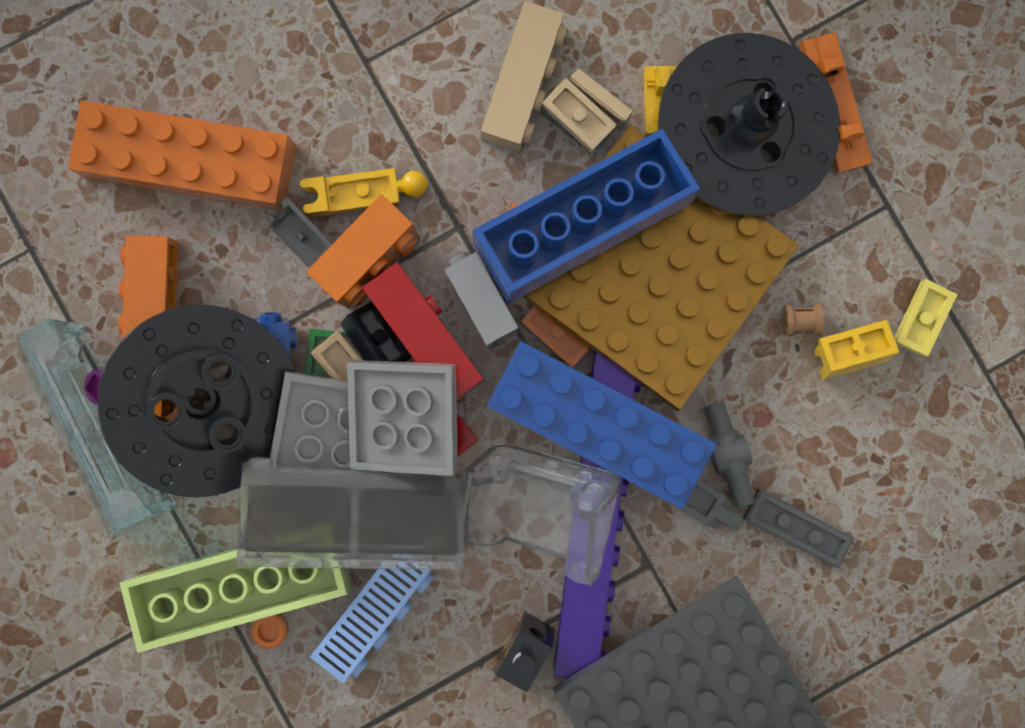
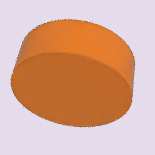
[251,614,289,649]

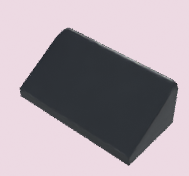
[341,301,412,362]

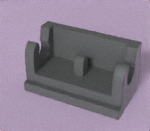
[267,197,333,268]

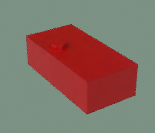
[362,262,485,402]

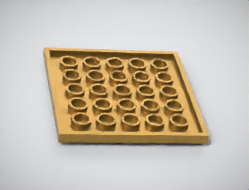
[523,125,799,412]

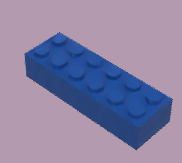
[473,129,701,304]
[487,341,717,509]

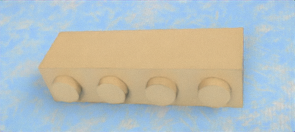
[481,0,568,152]

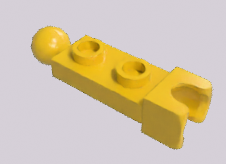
[300,168,428,218]

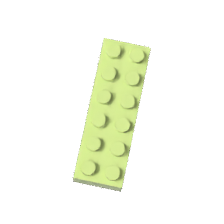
[119,523,354,653]

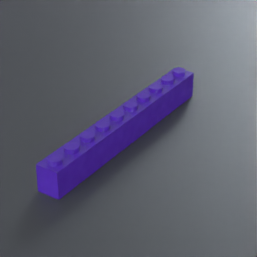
[553,351,641,679]

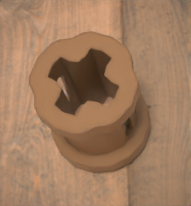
[782,303,824,335]

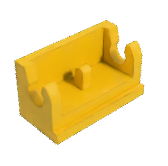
[815,320,899,380]

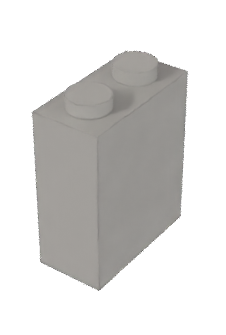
[444,251,518,350]

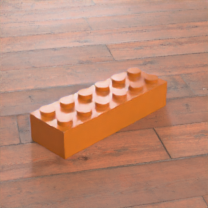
[68,100,297,211]

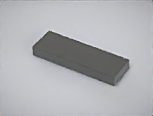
[743,488,854,569]

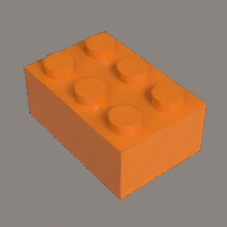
[306,194,419,309]

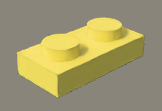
[894,279,958,357]

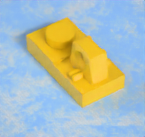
[643,66,677,136]

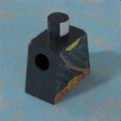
[492,611,555,692]

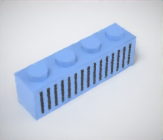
[310,539,434,684]

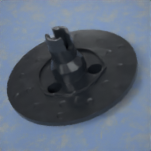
[657,33,840,216]
[98,305,295,497]

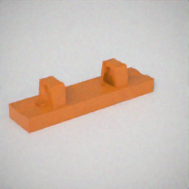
[799,32,873,175]

